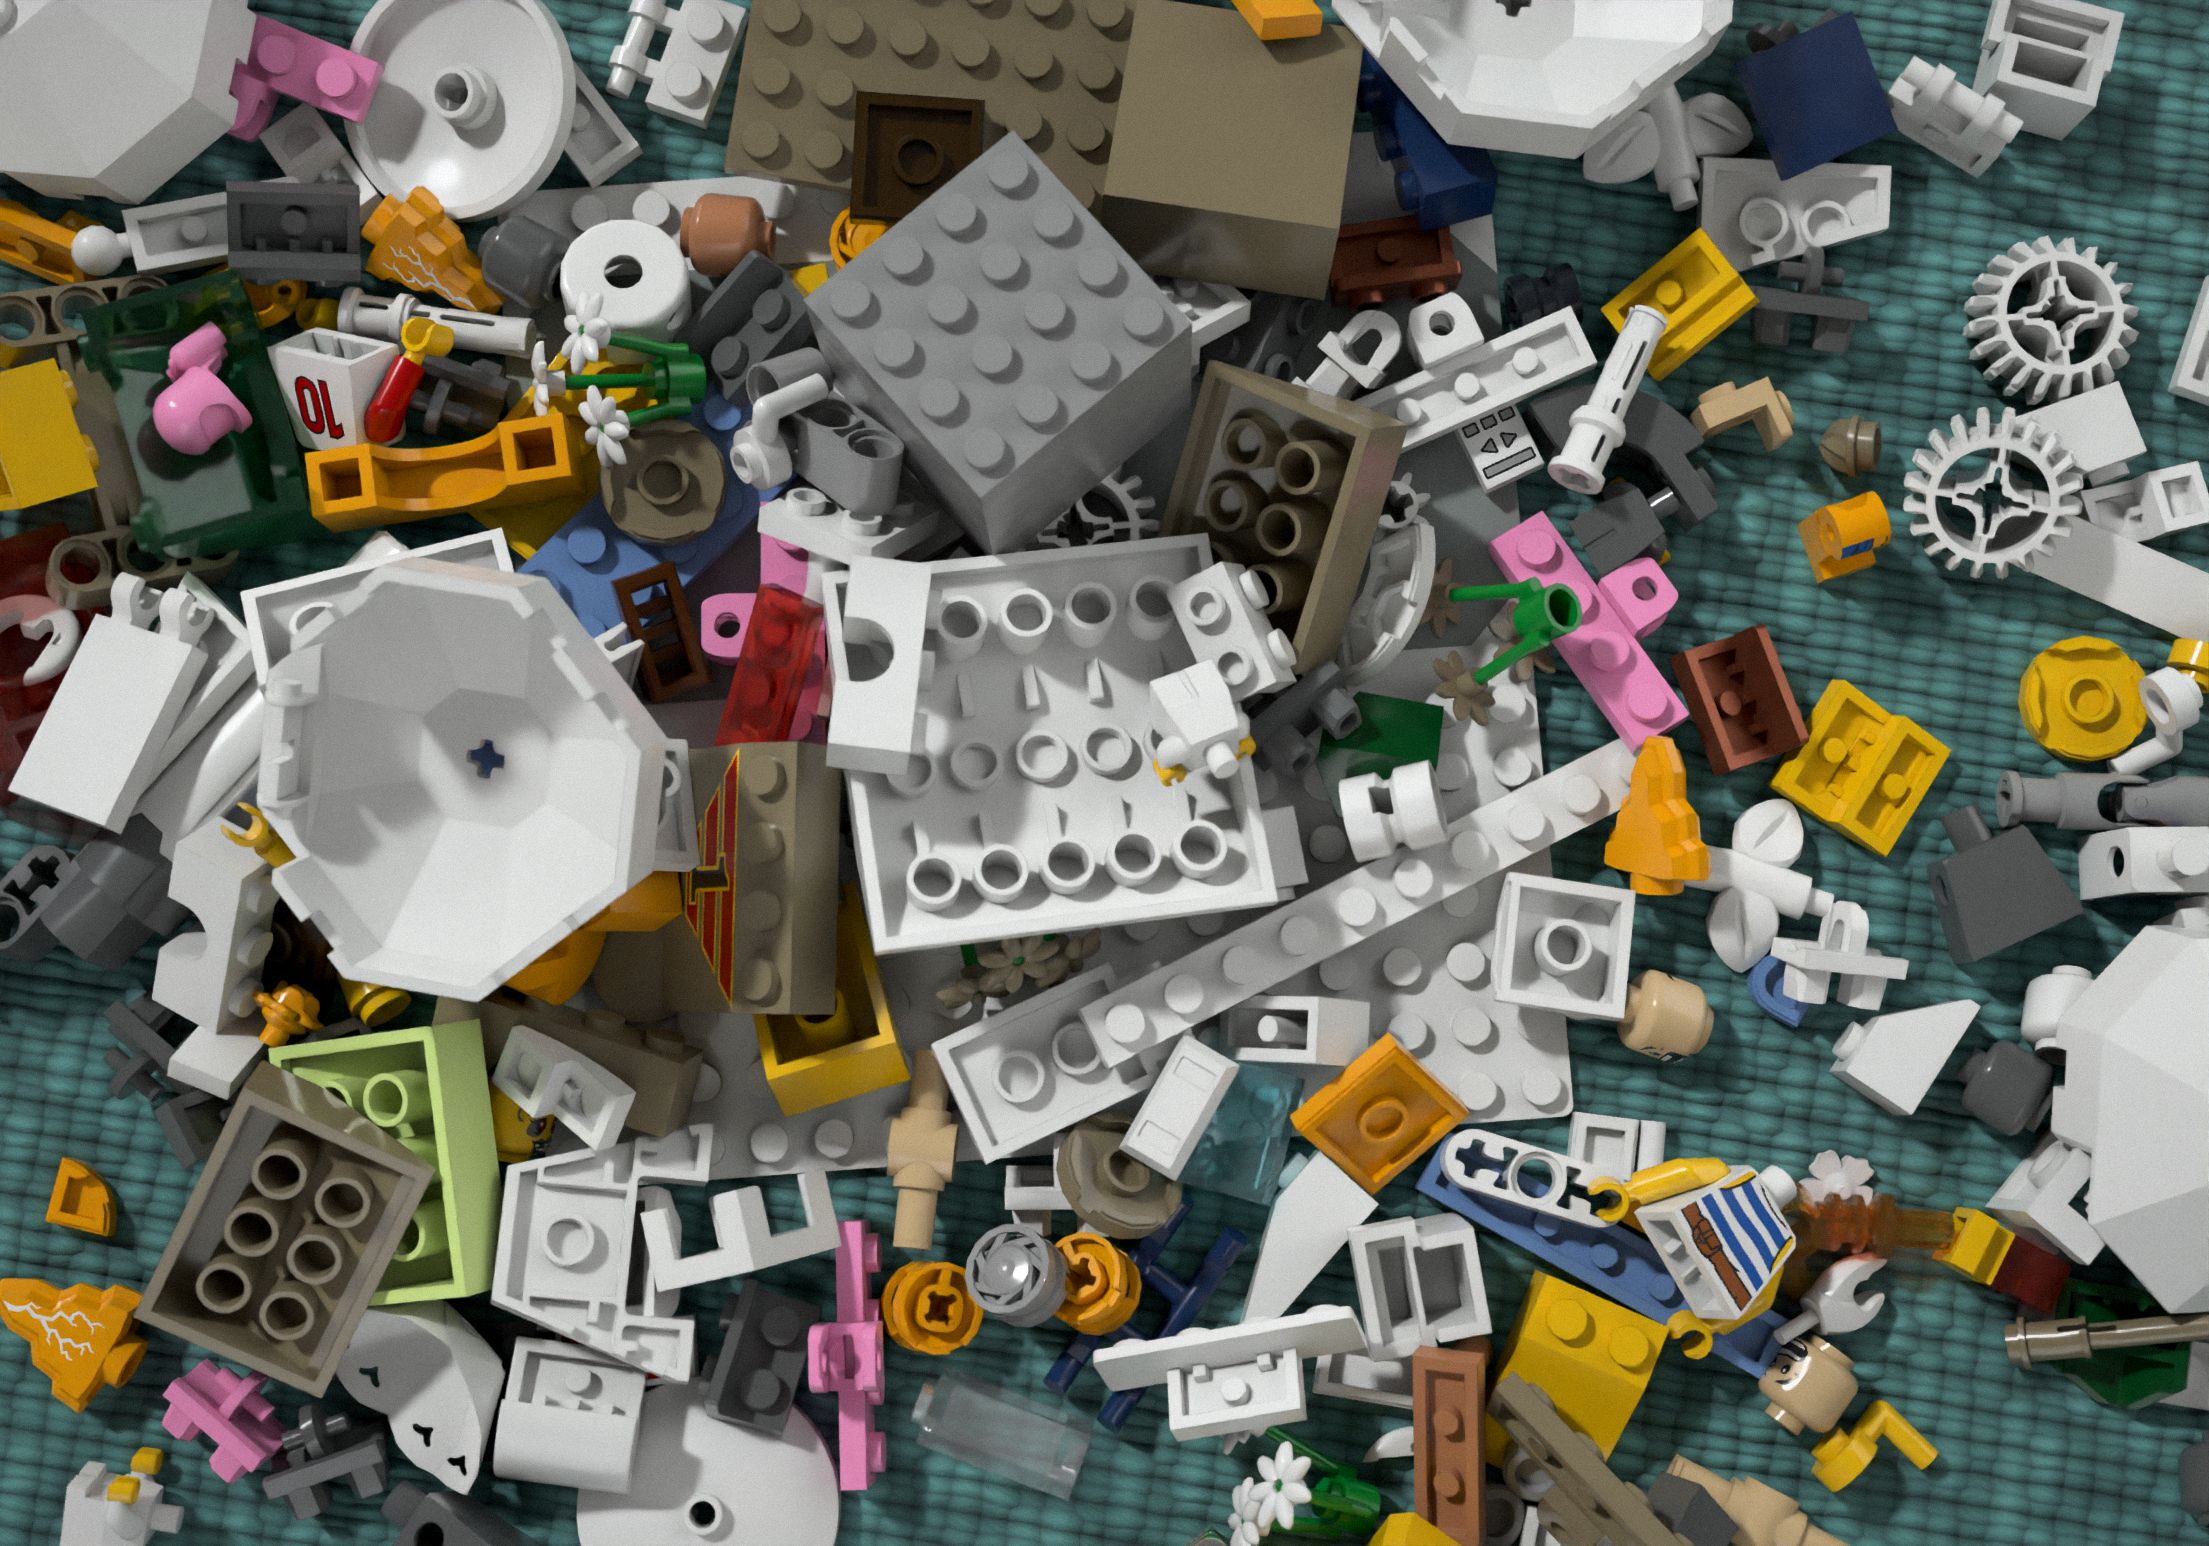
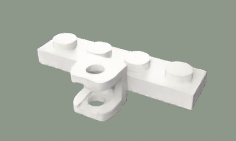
[1353,293,1597,454]

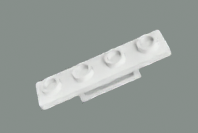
[1093,1305,1365,1442]

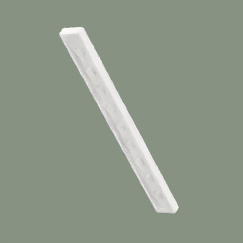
[1077,738,1641,1069]

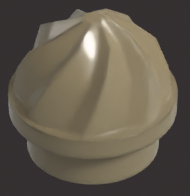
[1819,415,1882,478]

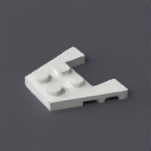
[490,1123,714,1385]

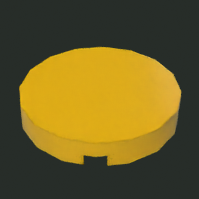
[2018,636,2149,764]

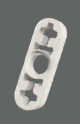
[1440,1129,1630,1228]

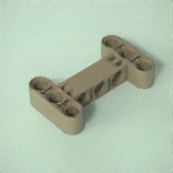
[0,274,242,610]

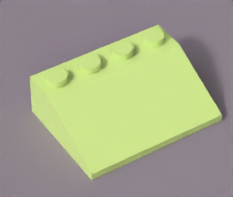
[268,1019,503,1306]

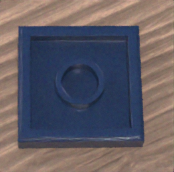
[1735,11,1898,181]

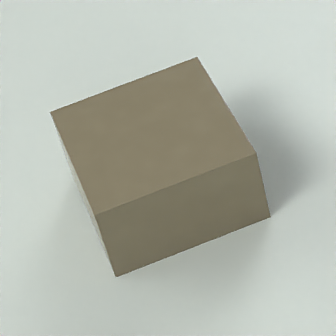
[1101,0,1363,300]

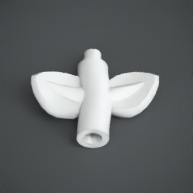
[1582,83,1753,211]
[1684,799,1834,973]

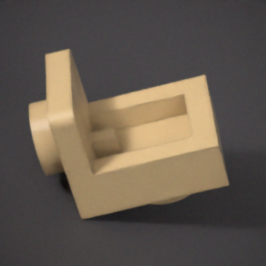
[1687,377,1794,452]

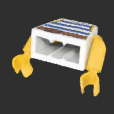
[1587,1157,1797,1359]

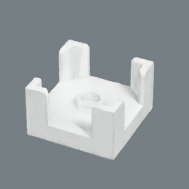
[1985,1126,2106,1265]
[640,1168,842,1292]

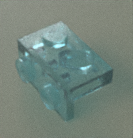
[1178,1057,1305,1207]

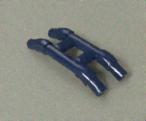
[1043,1192,1248,1433]

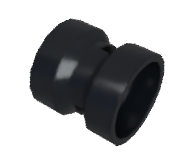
[1504,262,1584,330]

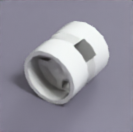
[1339,760,1449,862]

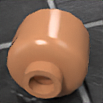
[680,193,776,278]

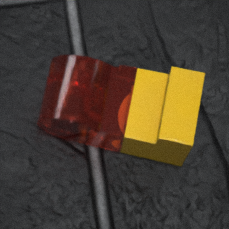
[1932,1207,2072,1315]

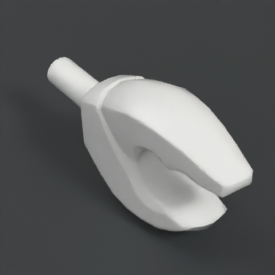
[1774,1251,1888,1345]

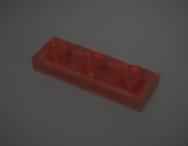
[714,583,824,746]

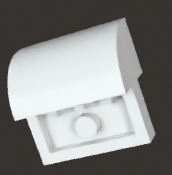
[493,1336,648,1495]

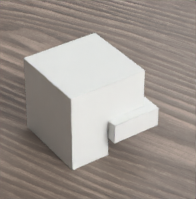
[1972,0,2125,141]
[1346,1211,1492,1363]

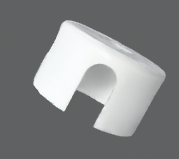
[560,220,692,365]

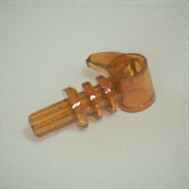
[1780,1180,1955,1307]

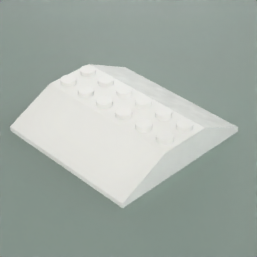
[821,533,1278,955]

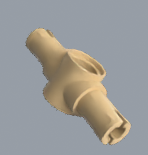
[887,1049,959,1251]
[1666,1454,1850,1546]

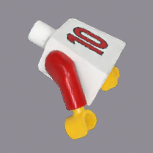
[267,297,454,451]

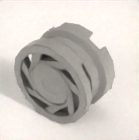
[965,1224,1070,1327]

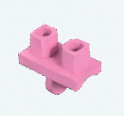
[162,1358,289,1483]

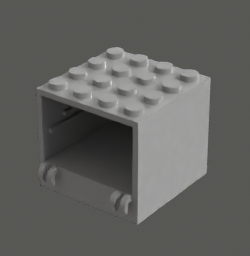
[803,130,1200,556]

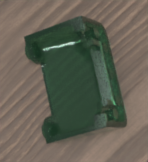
[77,267,326,562]

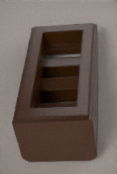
[610,560,713,704]

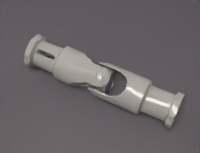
[1995,770,2209,831]

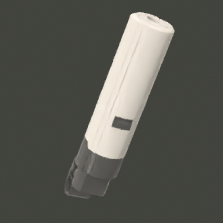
[0,530,411,973]

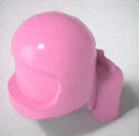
[153,321,252,455]

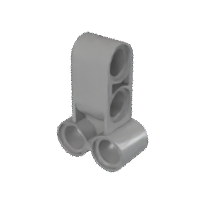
[743,347,904,516]

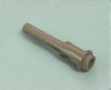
[2005,1312,2209,1369]

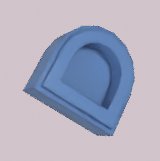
[1747,954,1810,1028]

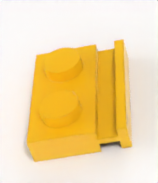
[1600,227,1760,382]

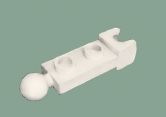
[71,176,300,276]

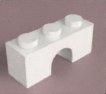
[826,554,943,776]
[152,816,280,1035]

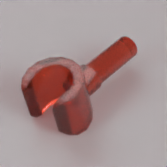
[0,670,61,712]

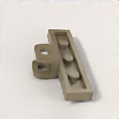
[1485,1371,1695,1546]

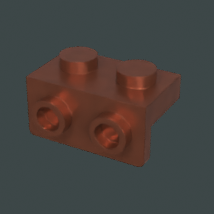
[1328,215,1463,313]
[1669,624,1809,777]

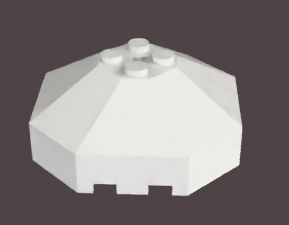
[0,0,257,205]
[1331,0,1733,159]
[256,556,667,1002]
[2051,924,2209,1314]

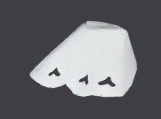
[336,1299,506,1495]

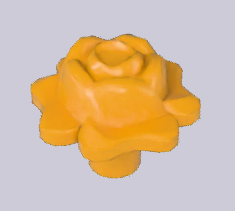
[252,980,325,1048]

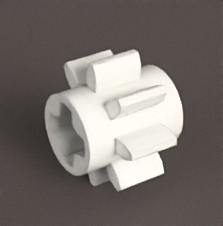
[1372,472,1431,543]

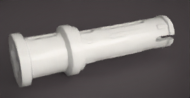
[337,286,537,359]
[1548,305,1668,494]

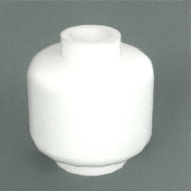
[2020,965,2095,1066]

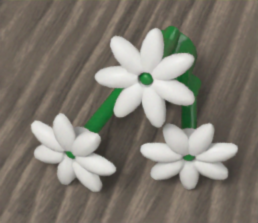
[531,291,706,468]
[1219,1425,1381,1546]

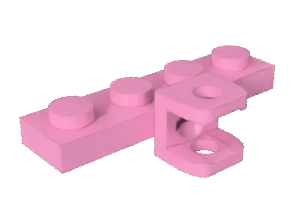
[226,11,385,143]
[701,502,826,746]
[1487,510,1690,755]
[808,1219,886,1491]

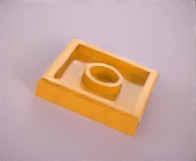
[1289,1032,1470,1196]

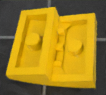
[1767,679,1952,857]

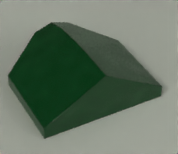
[1316,691,1444,819]
[2049,1276,2196,1410]

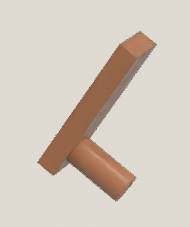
[1412,1335,1493,1546]

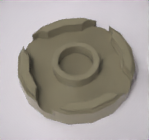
[598,418,729,548]
[1056,1112,1184,1239]

